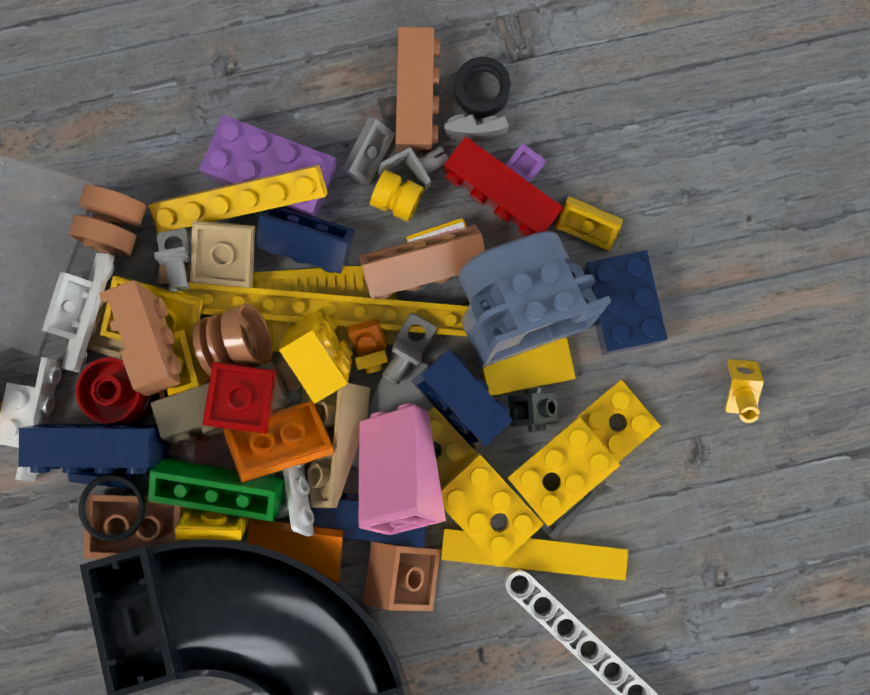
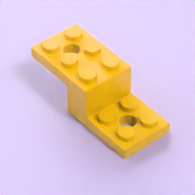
[507,380,661,527]
[428,406,544,567]

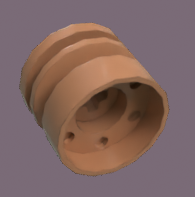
[192,303,272,376]

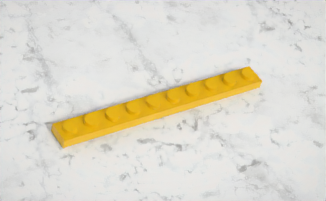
[179,282,468,337]

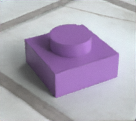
[506,143,546,183]

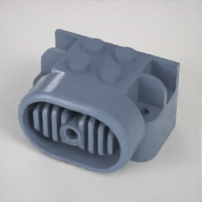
[458,231,611,368]

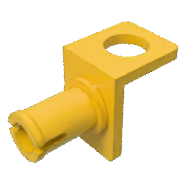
[725,359,764,423]

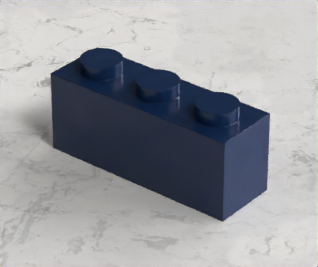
[254,207,355,274]

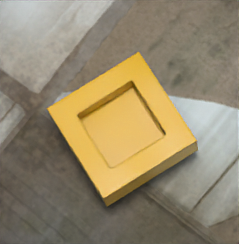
[355,350,388,374]

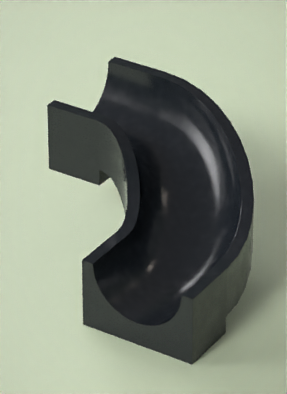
[80,539,411,695]

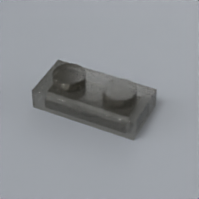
[122,238,160,285]

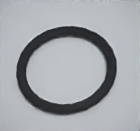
[78,474,145,542]

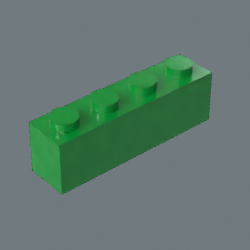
[148,459,285,522]

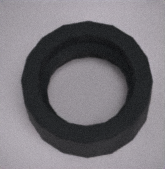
[454,56,511,118]

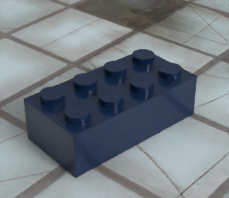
[18,423,164,474]

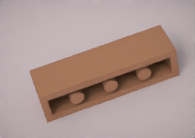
[396,27,440,153]
[358,224,485,299]

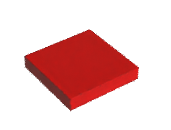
[202,362,277,434]

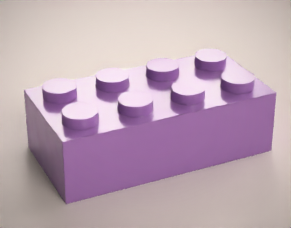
[199,114,338,218]

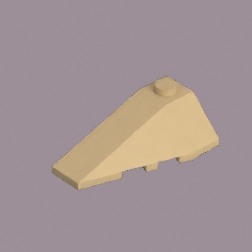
[301,383,370,508]

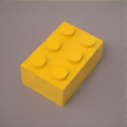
[279,309,353,404]

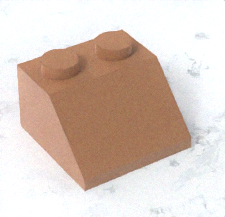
[363,541,441,611]

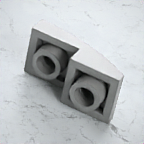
[444,114,509,141]

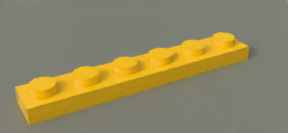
[148,164,328,233]

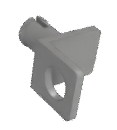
[378,146,448,192]
[154,228,191,292]
[382,313,436,385]

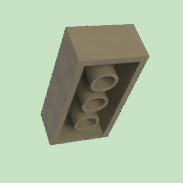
[151,362,291,447]

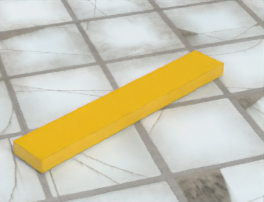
[441,528,628,581]

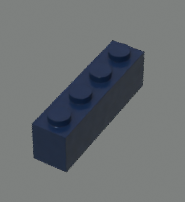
[308,493,426,548]

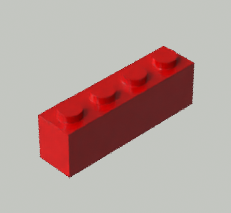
[444,136,563,237]

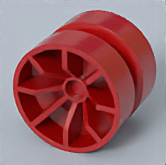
[76,357,157,425]

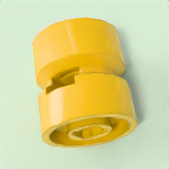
[370,170,424,223]

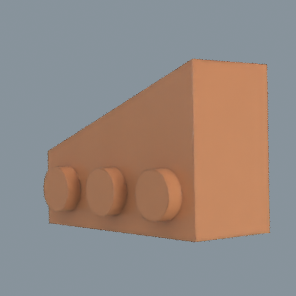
[99,280,182,396]

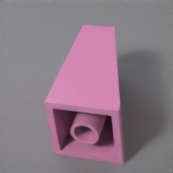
[358,403,446,535]

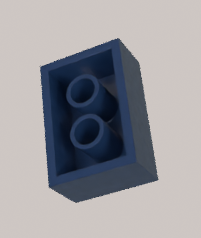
[583,250,668,356]
[411,350,513,449]

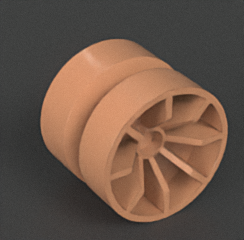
[67,185,147,256]

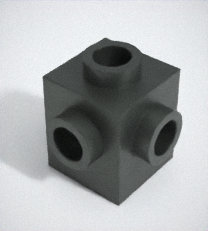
[508,387,558,432]

